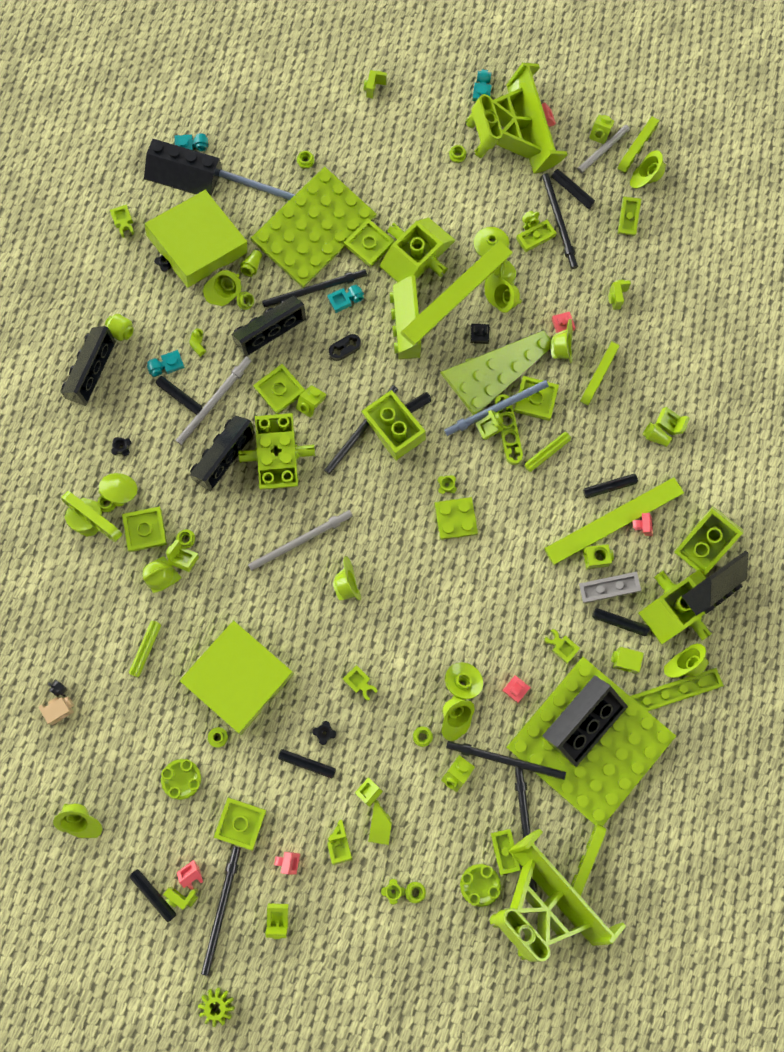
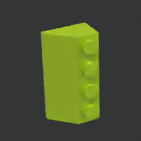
[389,275,421,359]

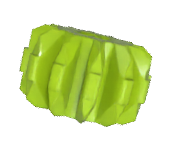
[198,987,235,1027]

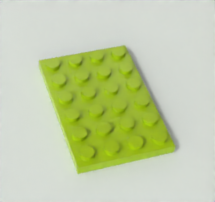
[251,166,377,288]

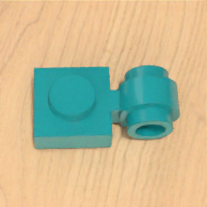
[472,69,492,101]
[175,133,208,151]
[327,285,364,313]
[147,350,185,377]

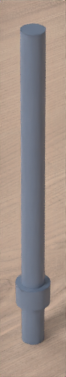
[219,170,295,200]
[444,380,549,436]

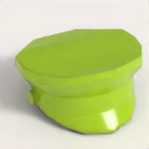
[64,498,102,537]

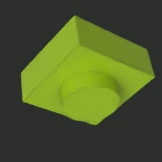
[355,778,383,807]

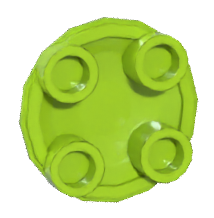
[98,473,138,507]
[161,759,201,800]
[460,864,501,907]

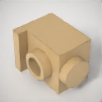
[38,696,74,725]

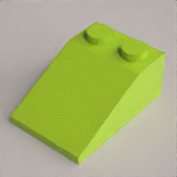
[361,390,426,461]
[674,506,743,576]

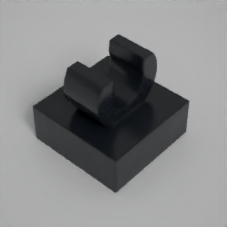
[470,323,490,344]

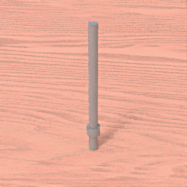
[175,356,252,445]
[248,510,353,571]

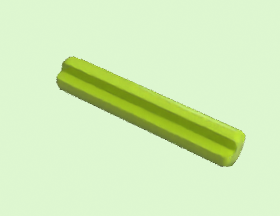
[524,432,571,472]
[129,621,161,677]

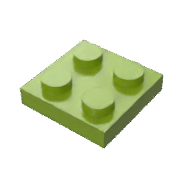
[344,219,395,268]
[253,363,305,414]
[514,376,559,421]
[434,497,478,540]
[122,506,168,552]
[214,797,267,851]

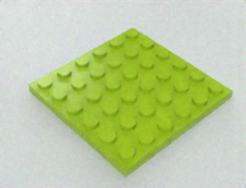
[506,657,676,826]

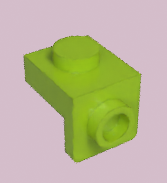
[363,70,387,99]
[589,115,615,144]
[608,279,631,310]
[296,385,326,418]
[656,407,690,435]
[475,410,504,440]
[166,540,199,572]
[441,755,475,792]
[163,886,199,910]
[265,903,289,939]

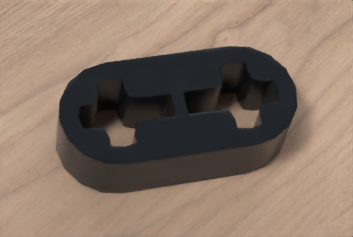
[329,334,361,361]

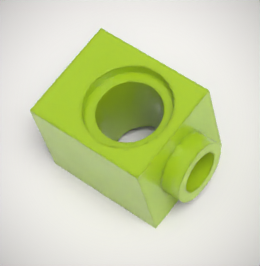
[583,544,614,569]
[611,647,644,674]

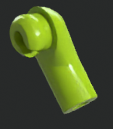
[189,328,206,357]

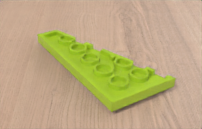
[440,330,551,415]

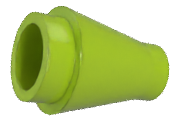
[240,249,263,277]
[642,422,672,447]

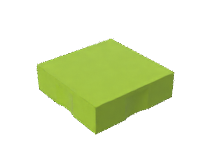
[145,190,247,288]
[179,620,294,735]

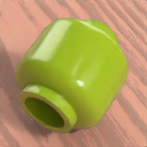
[105,314,134,341]

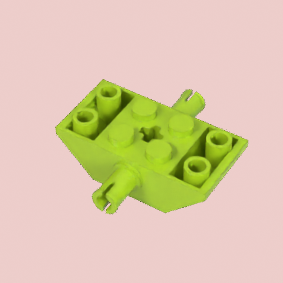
[380,218,455,283]
[238,413,315,490]
[638,569,712,645]

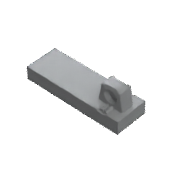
[579,572,641,603]

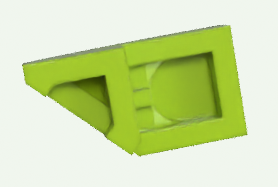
[368,800,392,845]
[327,820,352,865]

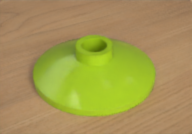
[474,227,509,257]
[445,662,483,700]

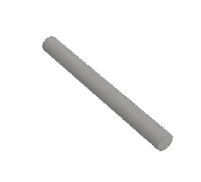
[577,125,630,174]

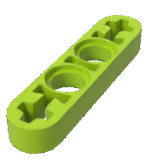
[617,116,660,173]
[580,341,620,406]
[494,394,523,465]
[61,491,122,542]
[571,824,606,896]

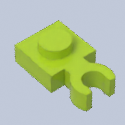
[110,204,134,238]
[544,629,580,664]
[343,665,378,701]

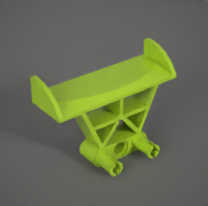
[465,62,568,174]
[490,829,626,962]

